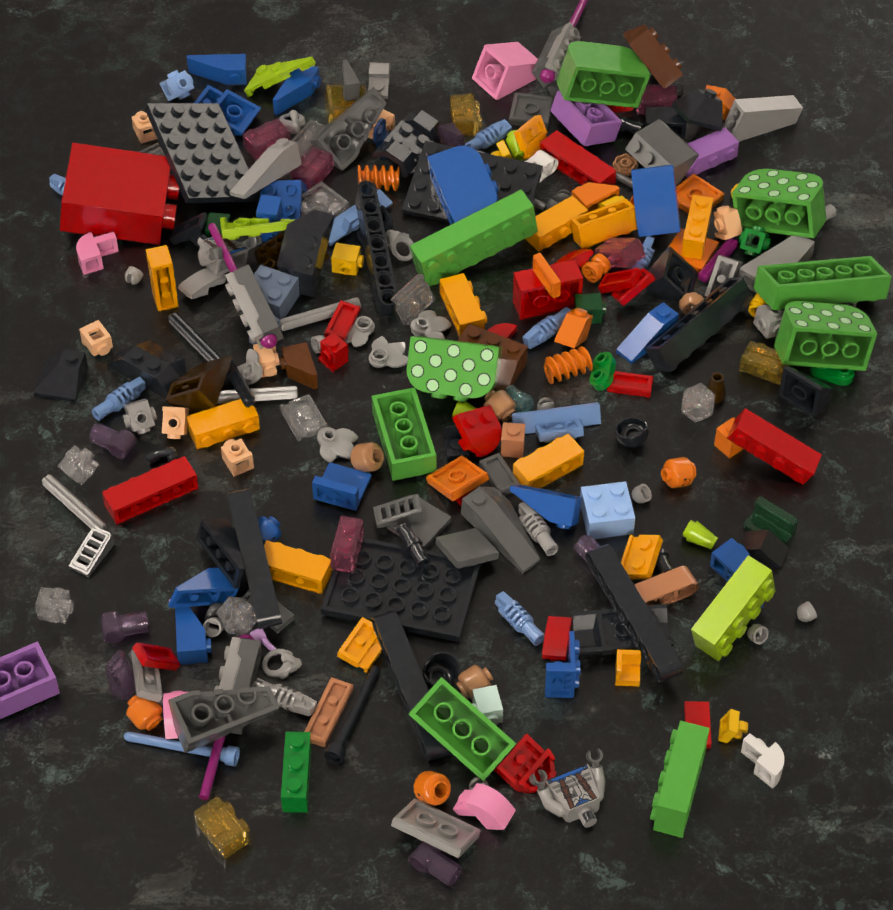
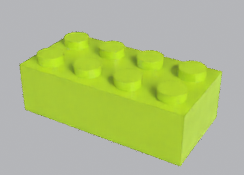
[691,555,775,662]

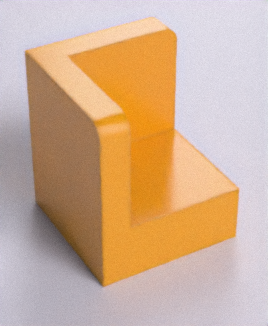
[615,649,641,687]

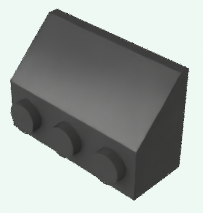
[625,119,699,187]

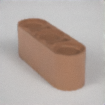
[635,566,699,605]

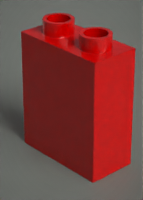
[60,142,179,245]

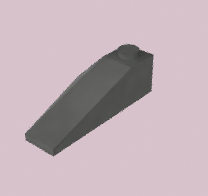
[168,686,279,753]

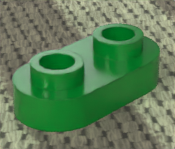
[590,352,616,391]
[810,367,854,386]

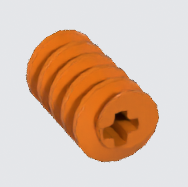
[358,165,400,191]
[544,346,592,384]

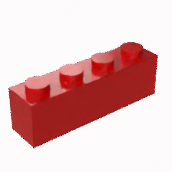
[540,130,616,186]
[727,408,822,484]
[102,456,199,525]

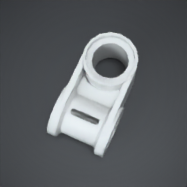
[525,150,558,183]

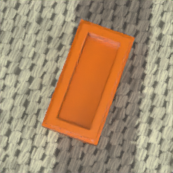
[533,253,561,298]

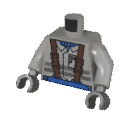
[197,234,262,276]
[529,748,605,828]

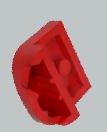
[452,405,502,457]
[494,733,556,793]

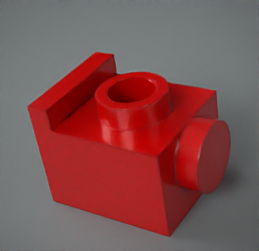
[318,332,349,373]

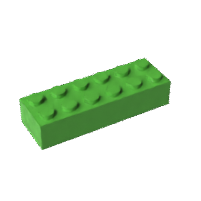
[410,189,538,288]
[754,256,892,310]

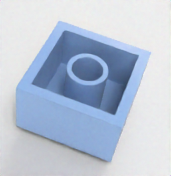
[580,481,635,540]

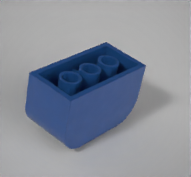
[427,146,499,225]

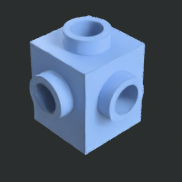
[159,70,194,101]

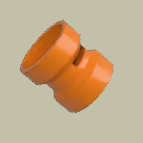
[582,253,611,283]

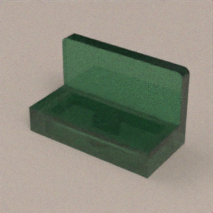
[743,496,799,544]

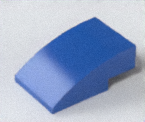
[194,85,261,136]
[631,164,681,237]

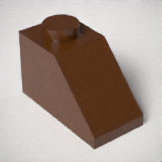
[279,342,318,389]

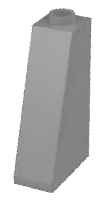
[723,95,803,141]
[738,236,815,293]

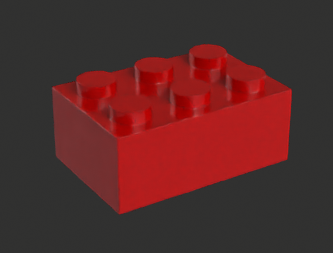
[513,260,583,320]

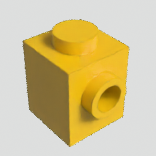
[331,243,364,276]

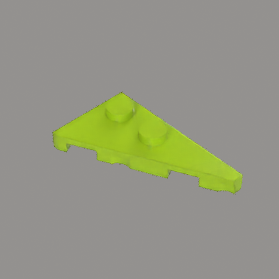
[244,57,316,97]
[220,217,295,240]

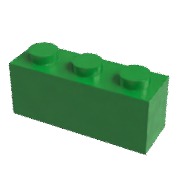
[281,732,312,813]

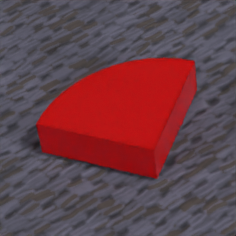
[487,323,517,339]

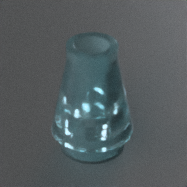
[505,385,534,413]

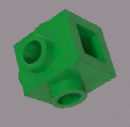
[739,225,771,257]

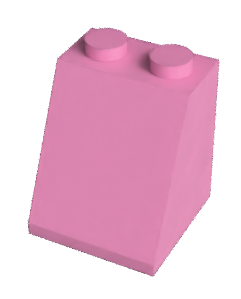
[472,42,538,100]

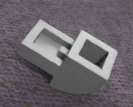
[368,62,391,99]

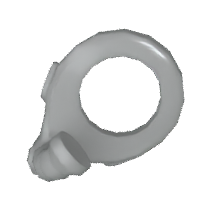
[279,110,306,135]
[385,230,414,261]
[262,649,302,679]

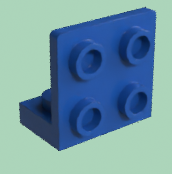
[261,180,308,220]
[312,463,371,511]
[545,631,580,698]

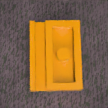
[514,115,548,159]
[621,535,663,580]
[337,617,382,673]

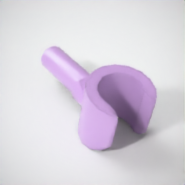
[250,628,278,656]

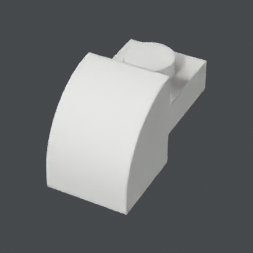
[741,733,784,788]

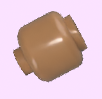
[483,390,516,422]
[350,442,384,472]
[456,665,493,700]

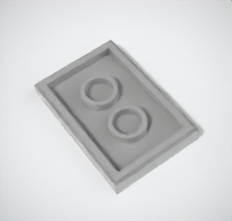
[391,799,481,858]

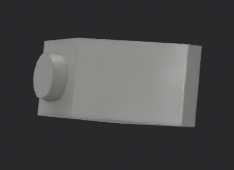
[705,255,743,296]

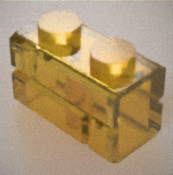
[450,93,482,137]
[739,341,790,385]
[194,796,250,858]

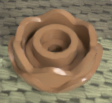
[613,153,638,176]
[679,292,704,315]

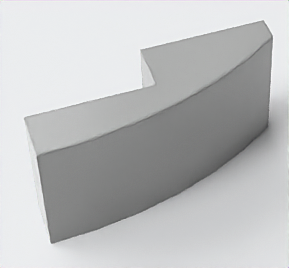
[178,268,226,299]

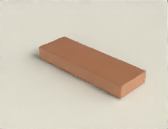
[304,677,354,748]

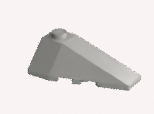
[229,138,302,199]

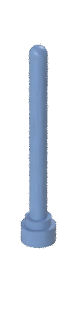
[124,732,240,767]

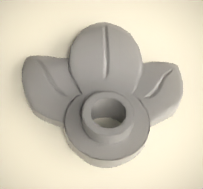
[410,310,452,339]
[345,316,375,347]
[369,336,408,368]
[234,349,263,389]
[317,427,358,463]

